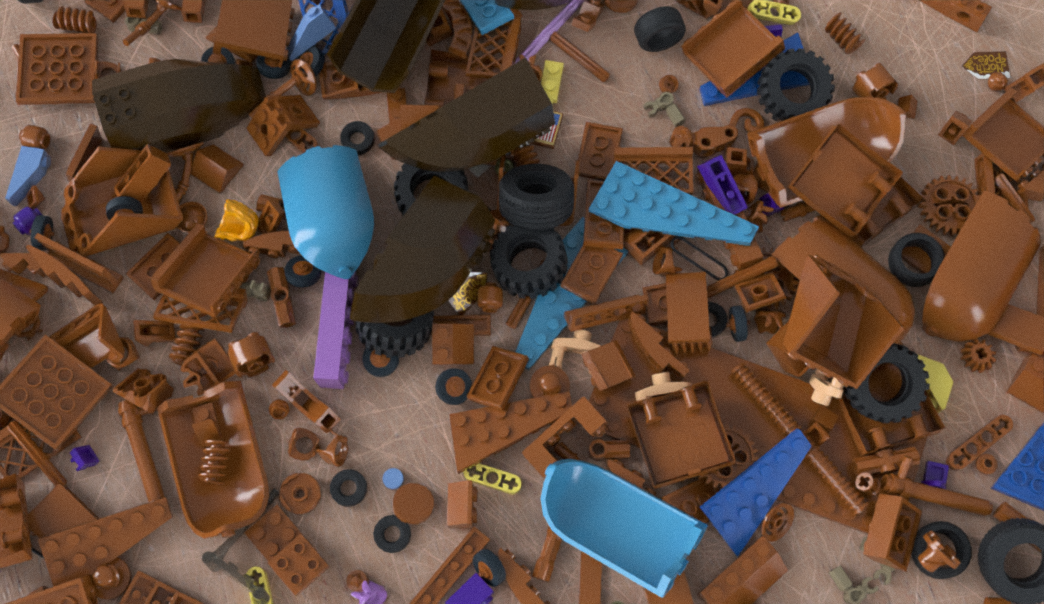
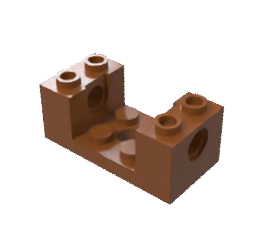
[521,396,609,478]

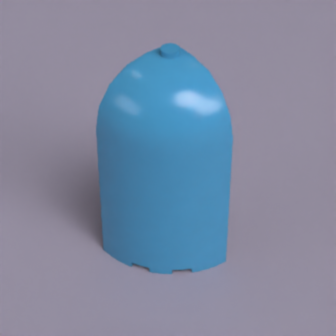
[277,145,374,279]
[540,459,708,598]

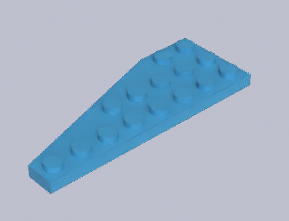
[589,161,759,246]
[515,217,629,370]

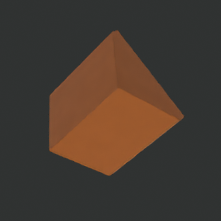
[191,144,244,194]
[734,272,786,314]

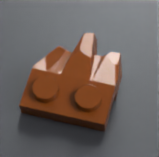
[180,338,236,396]

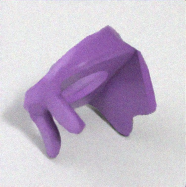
[351,580,387,604]

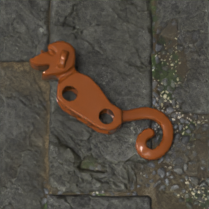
[669,108,765,157]

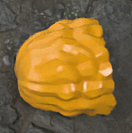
[214,199,259,241]

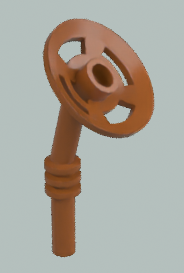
[123,0,182,46]
[249,59,317,118]
[167,142,204,203]
[762,503,794,542]

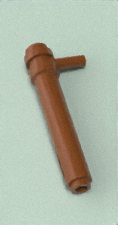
[118,400,165,502]
[881,455,993,516]

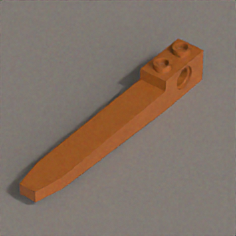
[919,0,992,32]

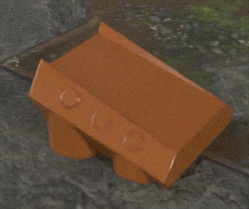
[581,340,636,391]
[113,368,174,414]

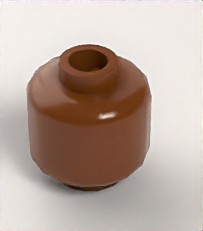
[19,125,51,149]
[477,282,503,313]

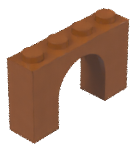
[124,0,206,23]

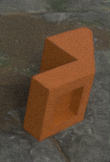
[571,0,605,32]
[0,253,46,278]

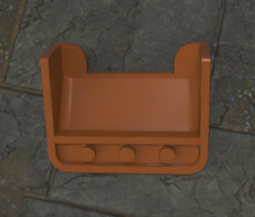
[49,303,125,368]

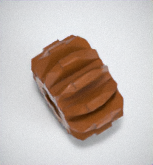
[960,339,996,373]

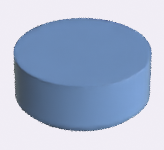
[383,468,404,490]

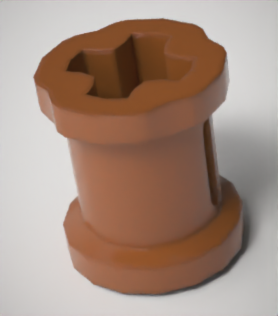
[855,472,882,496]

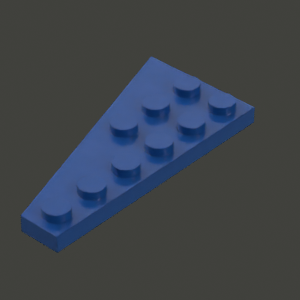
[699,33,809,106]
[990,422,1044,511]
[700,428,812,557]

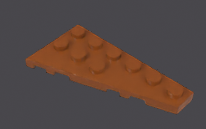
[449,391,572,474]
[38,497,173,586]

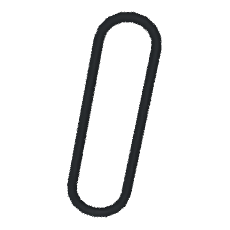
[671,236,728,281]

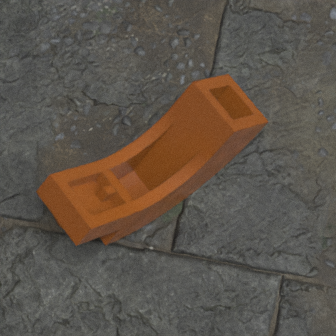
[272,370,341,435]

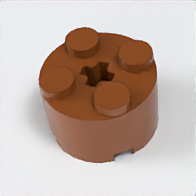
[852,63,898,100]
[227,332,275,378]

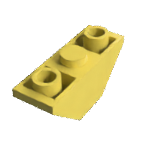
[917,354,953,413]

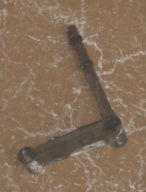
[202,488,279,604]

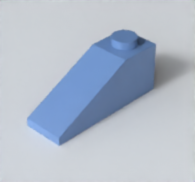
[286,4,336,61]
[5,146,51,206]

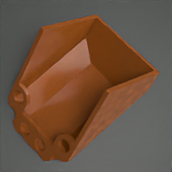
[61,146,183,257]
[783,255,904,389]

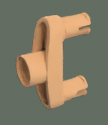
[549,329,601,375]
[809,368,844,406]
[635,372,691,401]

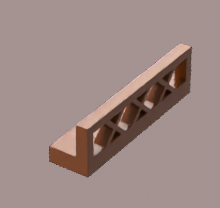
[564,294,648,332]

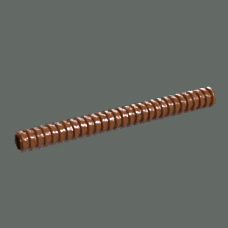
[731,362,869,515]

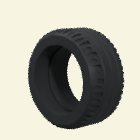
[634,6,686,52]
[888,233,945,287]
[911,521,972,579]

